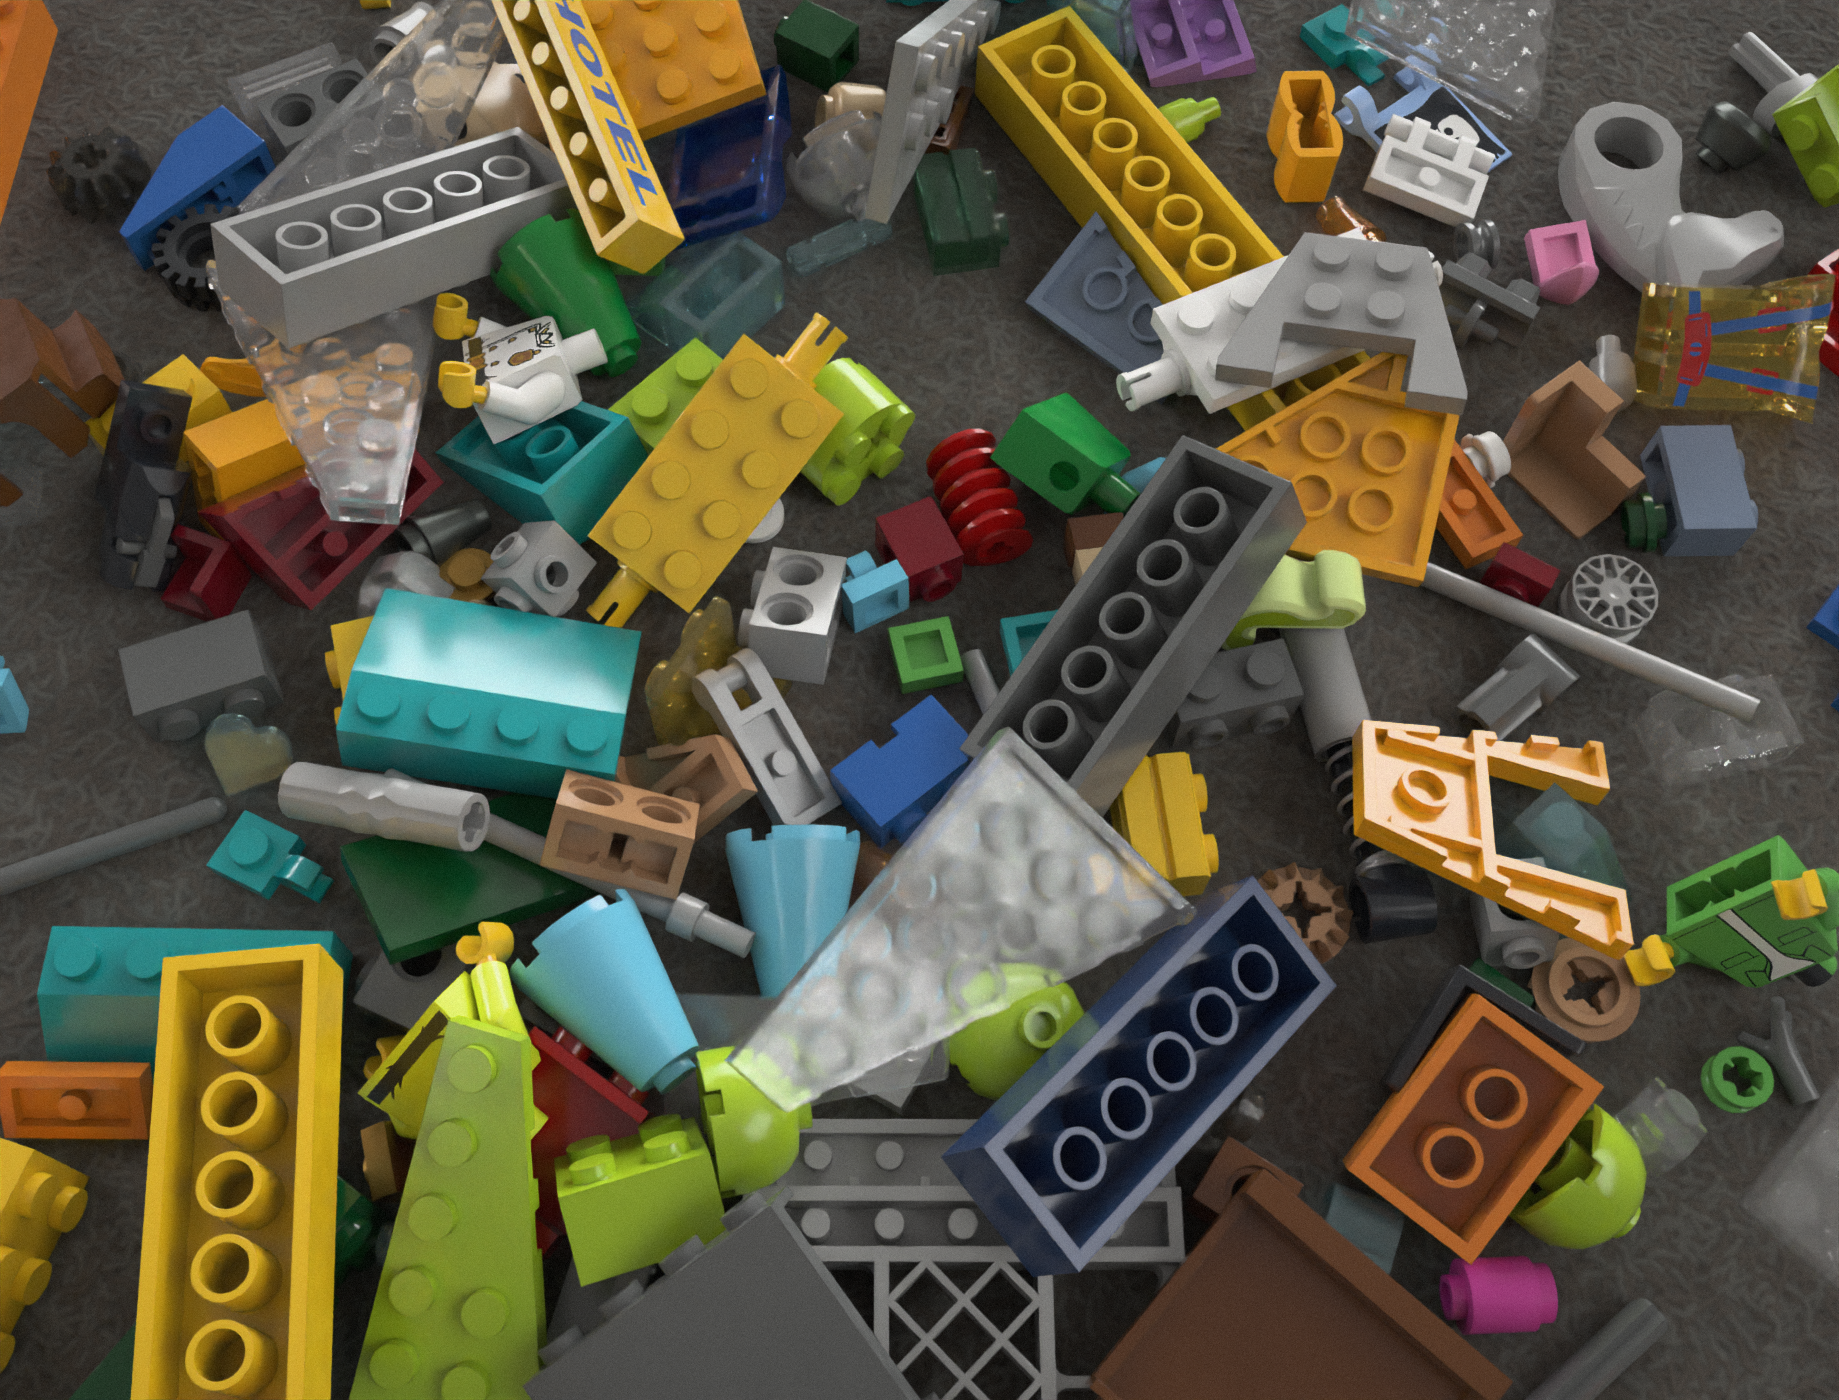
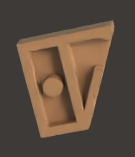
[615,734,758,844]

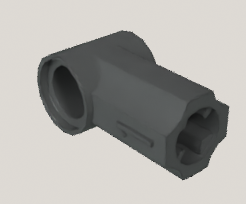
[1451,633,1582,741]

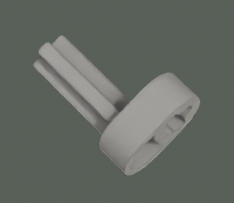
[1728,32,1818,138]

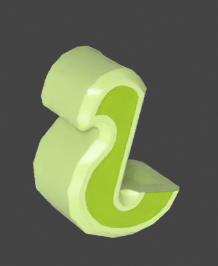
[1221,550,1366,650]

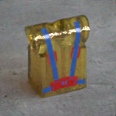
[1633,274,1837,424]

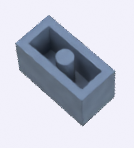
[1640,425,1758,556]

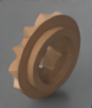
[1258,862,1353,964]
[1527,937,1640,1044]

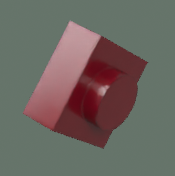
[1479,542,1561,607]

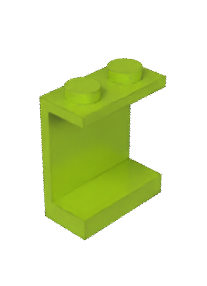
[1772,64,1839,208]

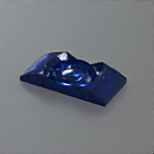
[667,65,792,252]

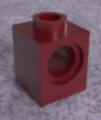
[875,496,964,603]

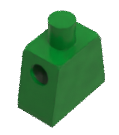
[990,392,1141,517]

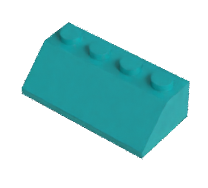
[37,926,353,1085]

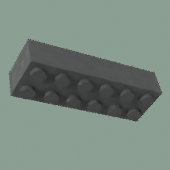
[959,435,1307,840]

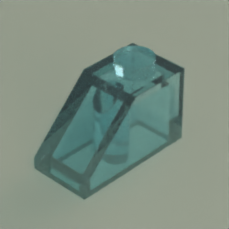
[1495,782,1633,904]

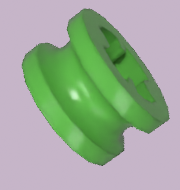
[1701,1046,1774,1113]

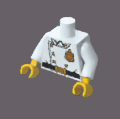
[433,293,608,444]

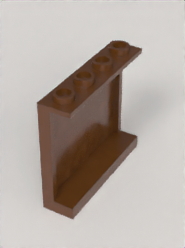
[1085,1168,1513,1400]

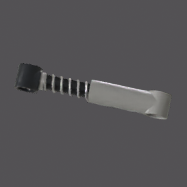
[1278,558,1437,944]

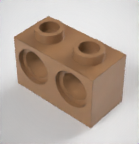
[539,769,700,900]

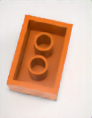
[1342,993,1604,1265]

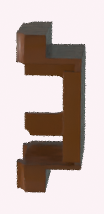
[0,298,125,507]

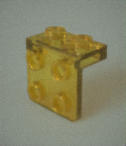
[645,596,792,746]

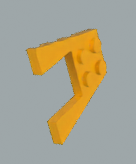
[1352,720,1634,960]

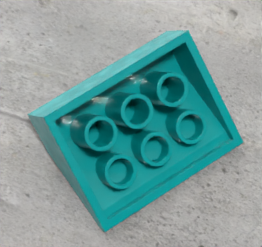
[336,588,642,799]

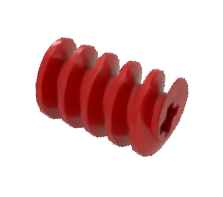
[926,429,1033,566]

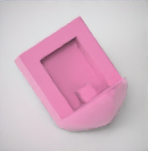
[1524,220,1599,305]

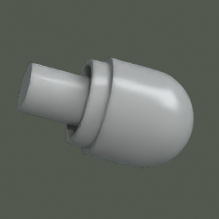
[1588,335,1637,412]

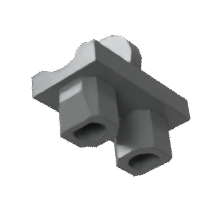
[1439,252,1541,350]

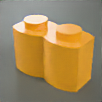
[1267,71,1343,203]

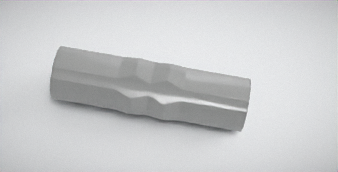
[278,762,490,852]

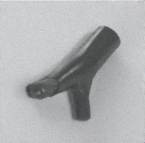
[1737,996,1820,1106]

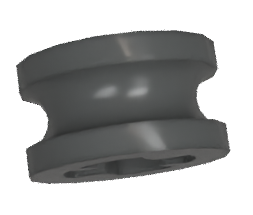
[1452,220,1500,271]

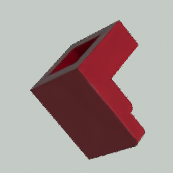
[161,524,252,622]

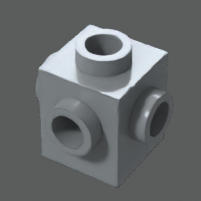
[481,520,597,617]

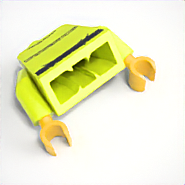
[358,922,549,1140]

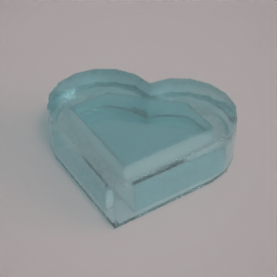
[204,713,293,797]

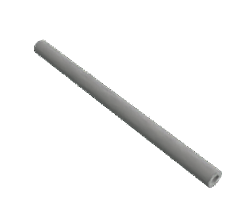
[1420,562,1761,723]

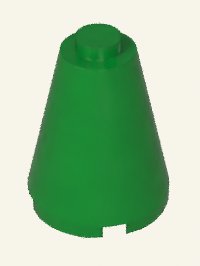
[490,208,641,377]

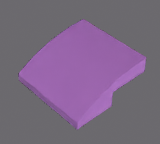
[1123,0,1257,87]

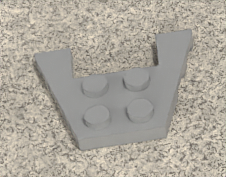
[1215,232,1468,415]

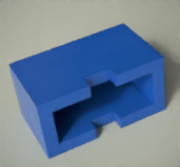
[830,695,979,849]

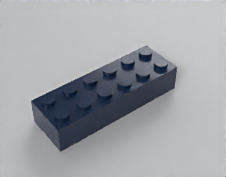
[941,875,1337,1277]

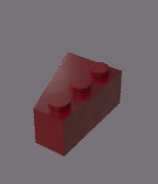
[197,433,444,610]

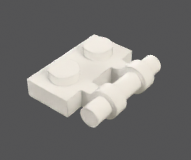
[1363,114,1495,227]

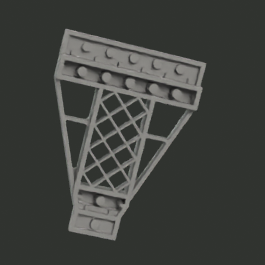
[743,1119,1185,1400]

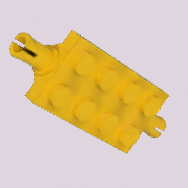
[586,312,848,628]

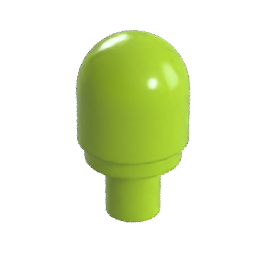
[1158,97,1221,143]

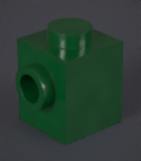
[774,0,859,92]

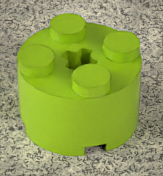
[800,358,915,505]

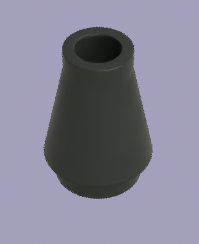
[394,498,492,574]

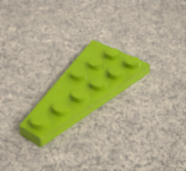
[349,1015,547,1400]

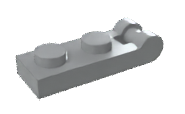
[691,648,842,826]

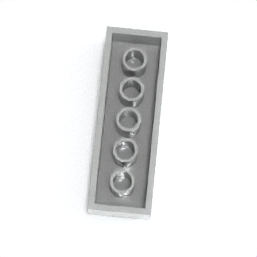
[210,127,578,349]

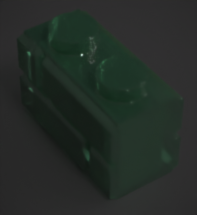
[912,147,1009,276]

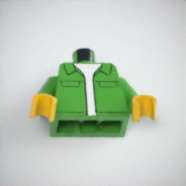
[1623,835,1839,988]

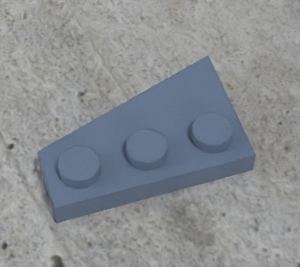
[1025,212,1169,405]

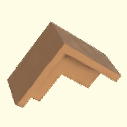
[1503,360,1646,539]

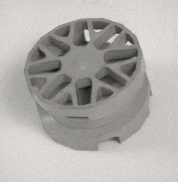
[1558,554,1658,644]

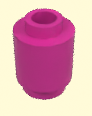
[1439,1256,1558,1335]

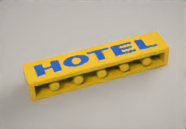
[491,0,685,274]

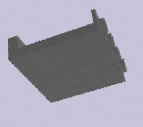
[522,1186,940,1400]

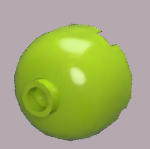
[943,962,1084,1101]
[695,1046,813,1199]
[1509,1103,1647,1249]

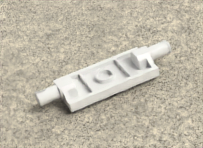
[1116,228,1443,414]

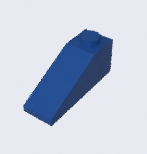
[119,105,279,271]

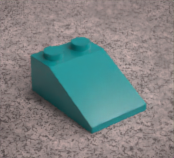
[436,401,648,545]

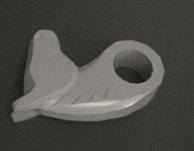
[1558,102,1784,344]

